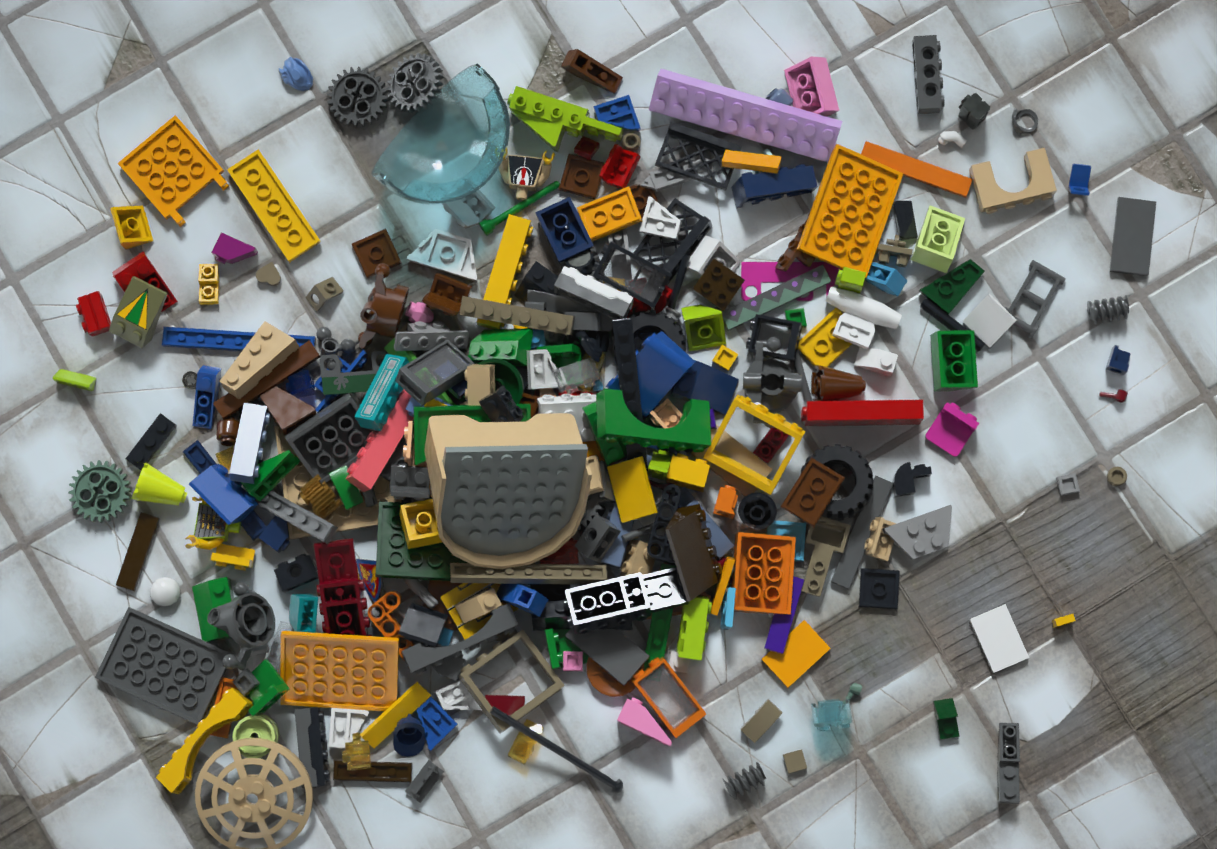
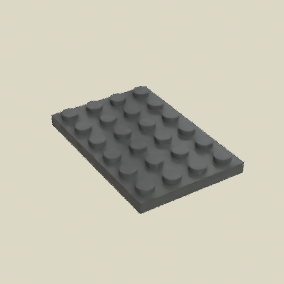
[95,607,234,725]

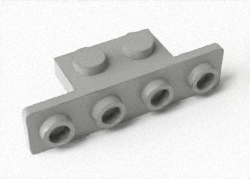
[394,321,469,351]

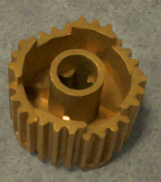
[299,474,343,518]

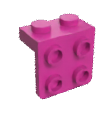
[925,402,979,457]

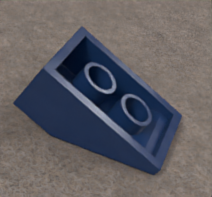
[535,197,594,263]
[672,360,739,415]

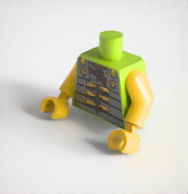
[185,491,241,550]

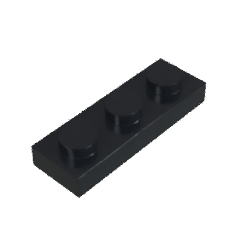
[125,413,176,471]

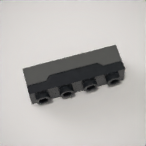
[294,707,330,788]

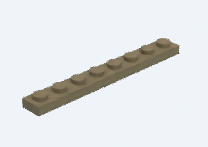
[450,563,607,585]

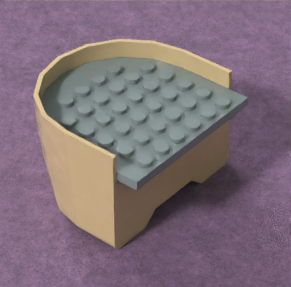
[425,413,592,569]

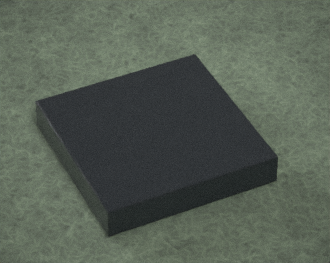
[858,568,900,610]

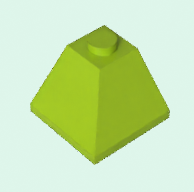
[681,304,726,352]

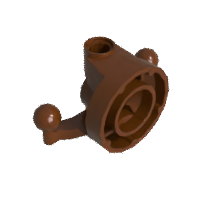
[358,263,409,348]

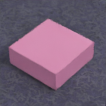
[563,651,583,672]

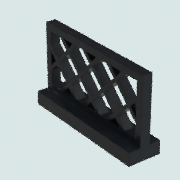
[655,122,742,191]
[630,198,712,285]

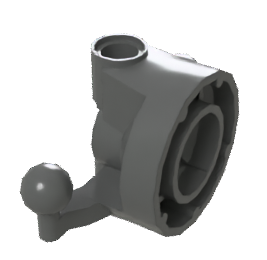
[743,337,802,428]
[207,582,275,671]

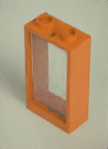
[631,657,706,738]

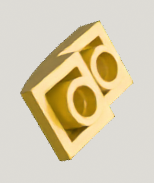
[198,264,219,305]

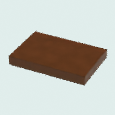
[781,457,845,528]

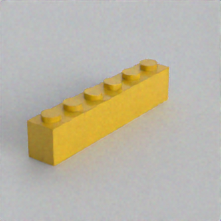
[476,214,534,329]

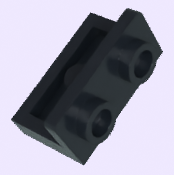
[479,385,524,422]

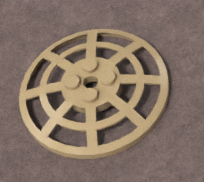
[195,738,313,849]

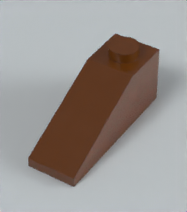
[561,49,623,94]

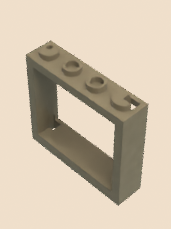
[458,629,565,734]

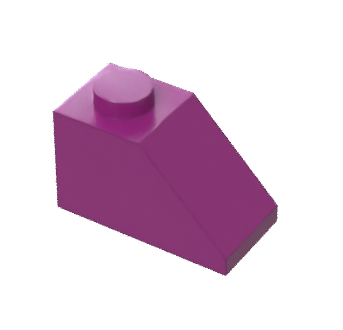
[211,232,258,264]

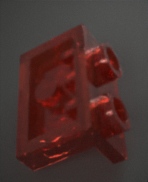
[540,538,579,565]

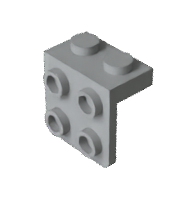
[441,180,496,229]

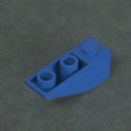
[192,365,222,429]
[496,584,548,617]

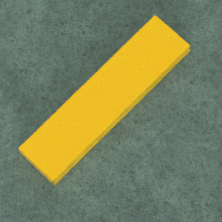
[360,681,431,749]

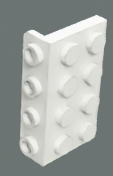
[537,393,596,442]

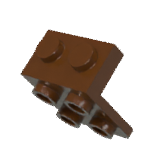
[422,273,472,316]

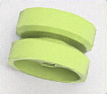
[232,714,280,758]

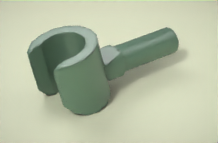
[841,683,862,708]

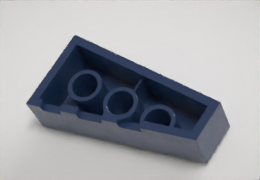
[731,164,818,208]

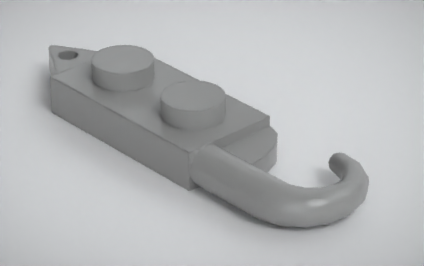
[641,158,714,192]

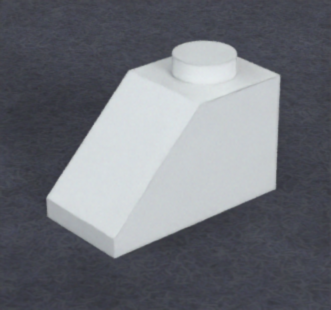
[854,347,898,377]

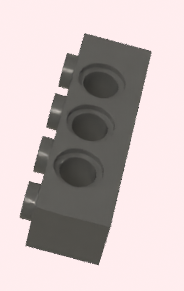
[912,35,945,114]

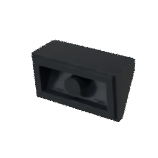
[893,201,918,240]

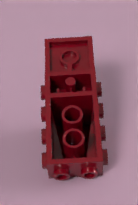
[314,538,372,636]

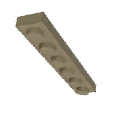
[459,296,575,335]

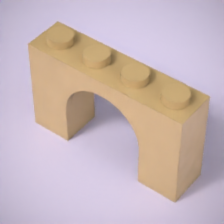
[969,148,1057,214]

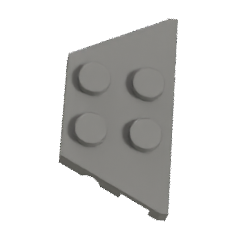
[882,505,952,560]

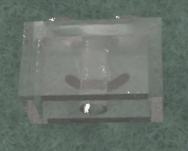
[553,358,601,394]

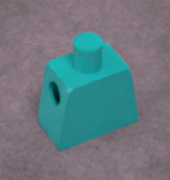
[289,594,318,633]

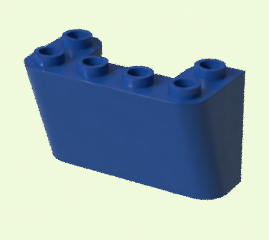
[605,331,696,419]

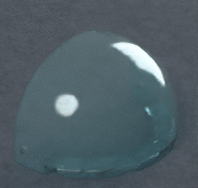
[371,63,510,205]

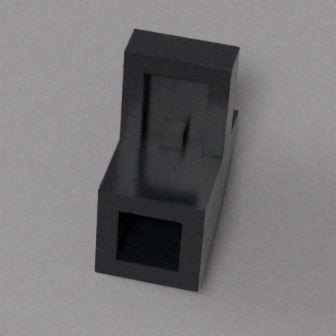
[892,462,932,497]

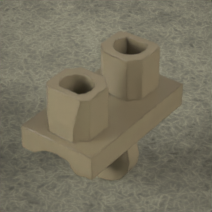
[876,235,913,268]

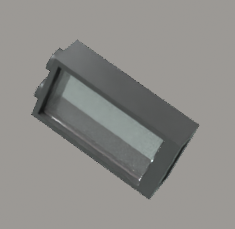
[395,339,474,406]

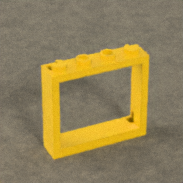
[703,394,806,495]

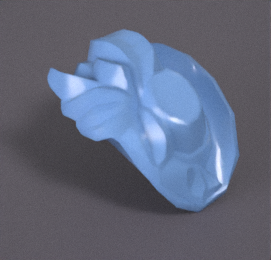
[279,57,313,91]

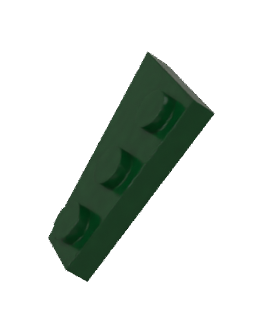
[919,259,985,315]

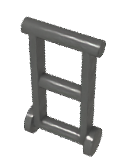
[1005,260,1066,339]

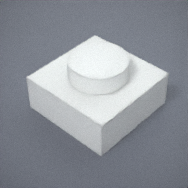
[669,651,690,674]

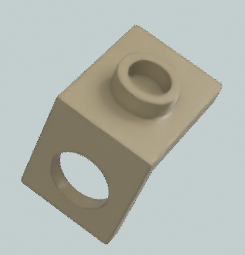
[306,277,343,312]

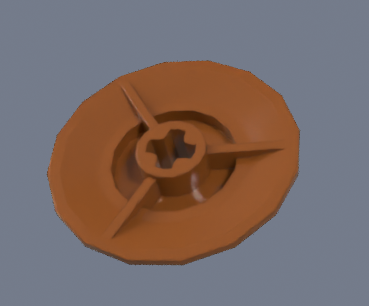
[586,657,644,697]

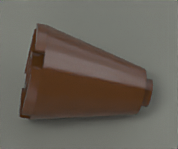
[811,365,866,401]

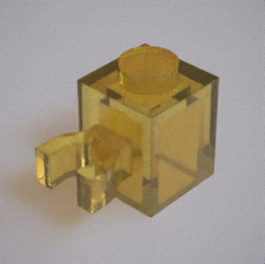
[342,733,371,770]

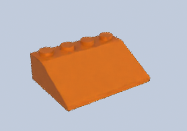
[731,532,796,615]

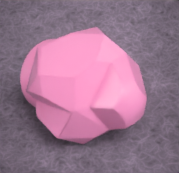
[405,301,434,323]

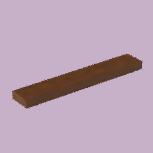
[213,340,320,419]

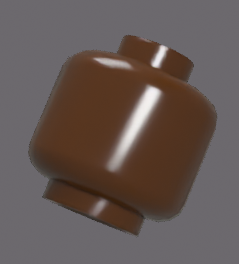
[216,417,240,447]

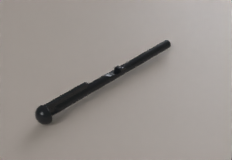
[490,706,623,793]

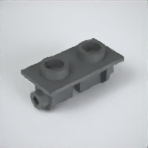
[405,760,444,803]

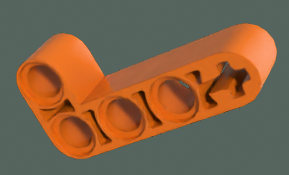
[368,590,415,661]

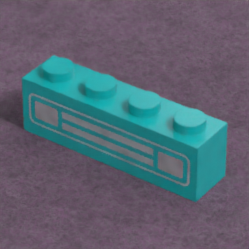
[354,354,409,431]

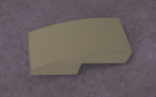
[740,699,782,743]

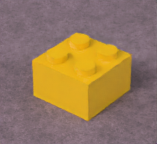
[666,454,710,492]
[399,499,443,549]

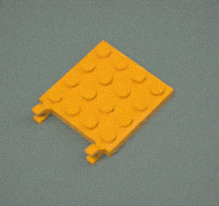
[118,115,229,227]

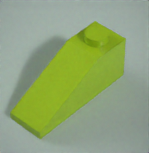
[648,450,672,481]

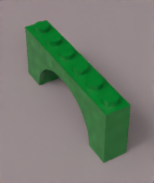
[596,388,711,452]

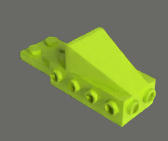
[507,86,623,152]

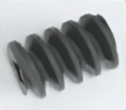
[1087,295,1129,324]
[723,762,766,800]

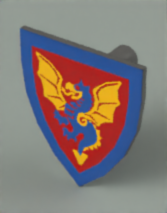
[356,559,384,602]

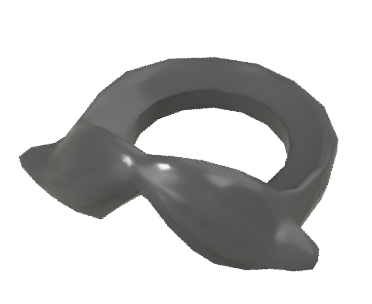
[1012,108,1038,136]

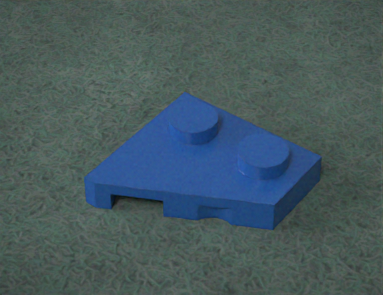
[593,95,641,131]
[417,696,458,751]

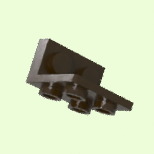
[693,259,745,312]

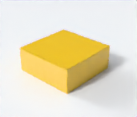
[712,345,738,371]
[1052,614,1076,628]

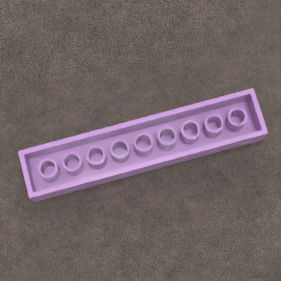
[649,69,842,162]

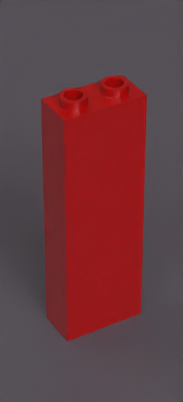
[801,400,924,426]

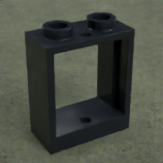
[746,314,802,363]

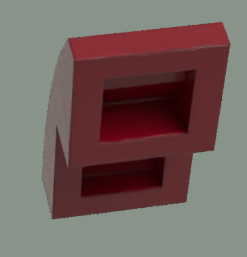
[485,695,525,716]

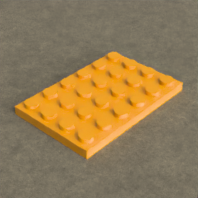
[797,144,903,278]
[280,631,399,711]

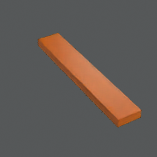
[861,141,973,198]

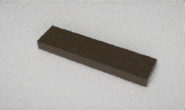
[116,512,160,591]
[333,760,413,783]

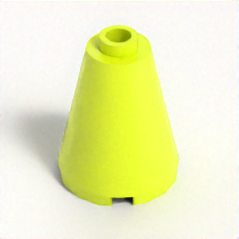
[131,463,187,506]

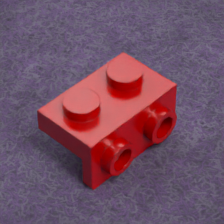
[599,144,641,189]

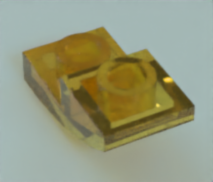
[508,719,544,765]

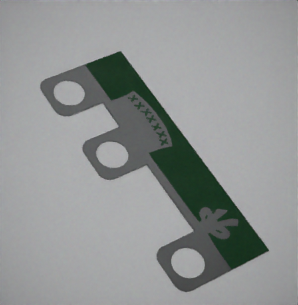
[319,350,423,395]

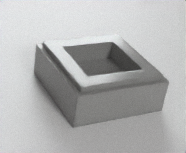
[1056,473,1080,496]

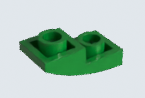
[328,465,364,510]

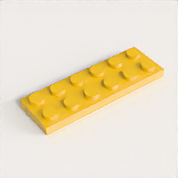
[227,149,321,263]

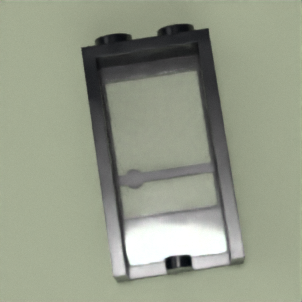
[592,241,672,308]

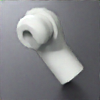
[938,131,968,148]

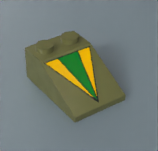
[109,276,167,348]

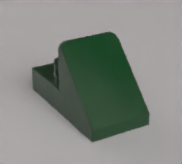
[933,698,960,740]

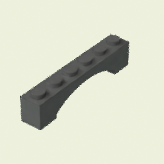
[401,603,519,675]

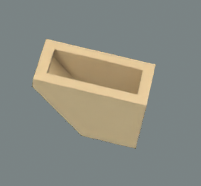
[455,588,502,623]

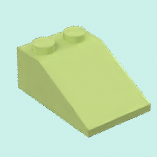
[911,206,965,273]

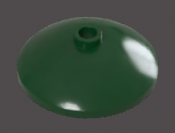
[477,358,524,404]

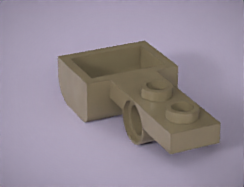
[801,517,851,597]

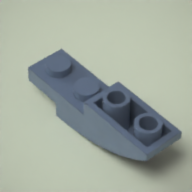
[670,487,735,559]

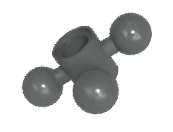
[316,327,355,371]

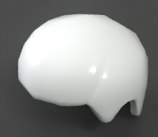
[150,577,180,606]

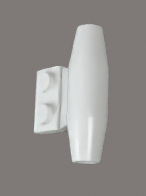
[825,287,902,350]

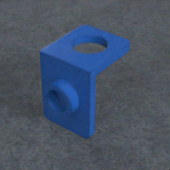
[1068,163,1091,196]

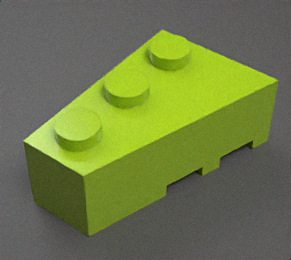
[676,595,712,661]

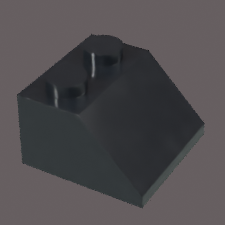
[514,261,561,303]

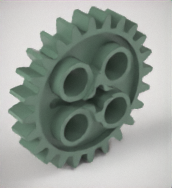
[68,460,132,523]

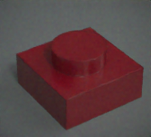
[574,136,600,160]

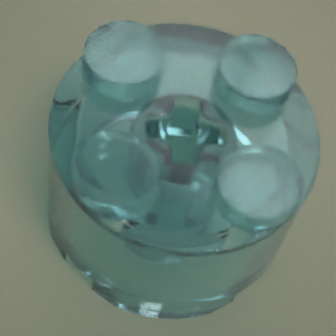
[811,698,853,731]

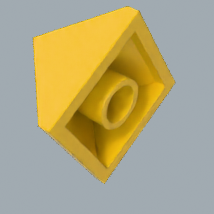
[110,205,153,250]

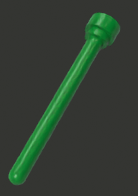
[479,181,560,236]

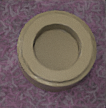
[1107,466,1127,486]

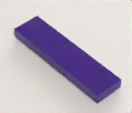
[764,576,804,654]

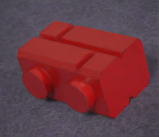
[76,291,111,336]

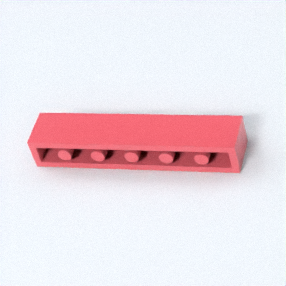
[346,389,414,492]

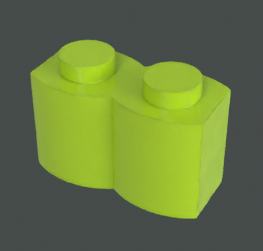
[835,267,866,294]

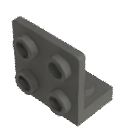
[390,465,430,501]

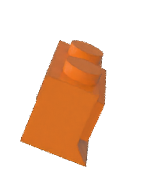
[713,485,738,520]

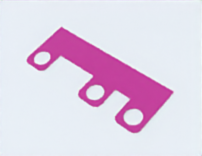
[741,262,843,301]

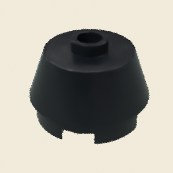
[738,492,777,530]

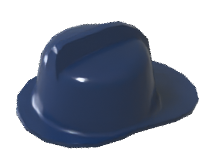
[393,714,425,757]

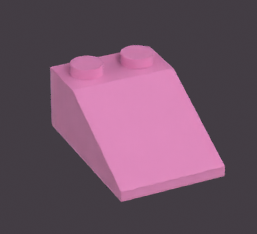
[617,697,672,747]

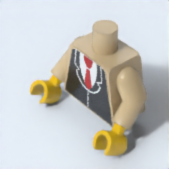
[496,146,555,200]

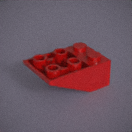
[112,251,178,312]

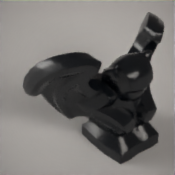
[563,330,610,362]

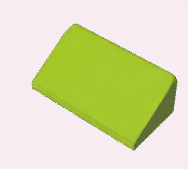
[52,369,96,391]

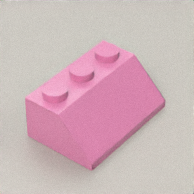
[784,56,839,116]

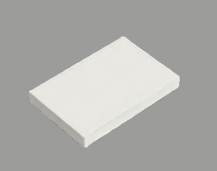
[969,604,1029,673]

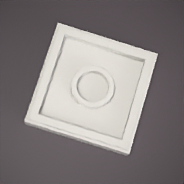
[962,294,1017,348]

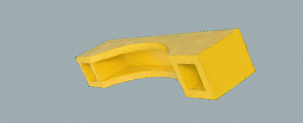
[156,688,253,794]

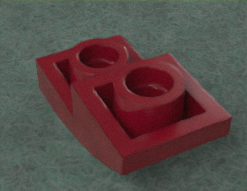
[753,427,789,464]

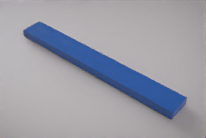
[162,327,316,351]

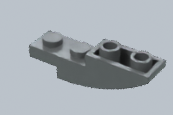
[997,723,1020,804]

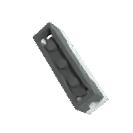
[554,266,633,320]

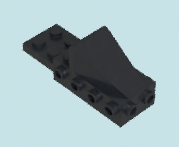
[563,567,689,634]

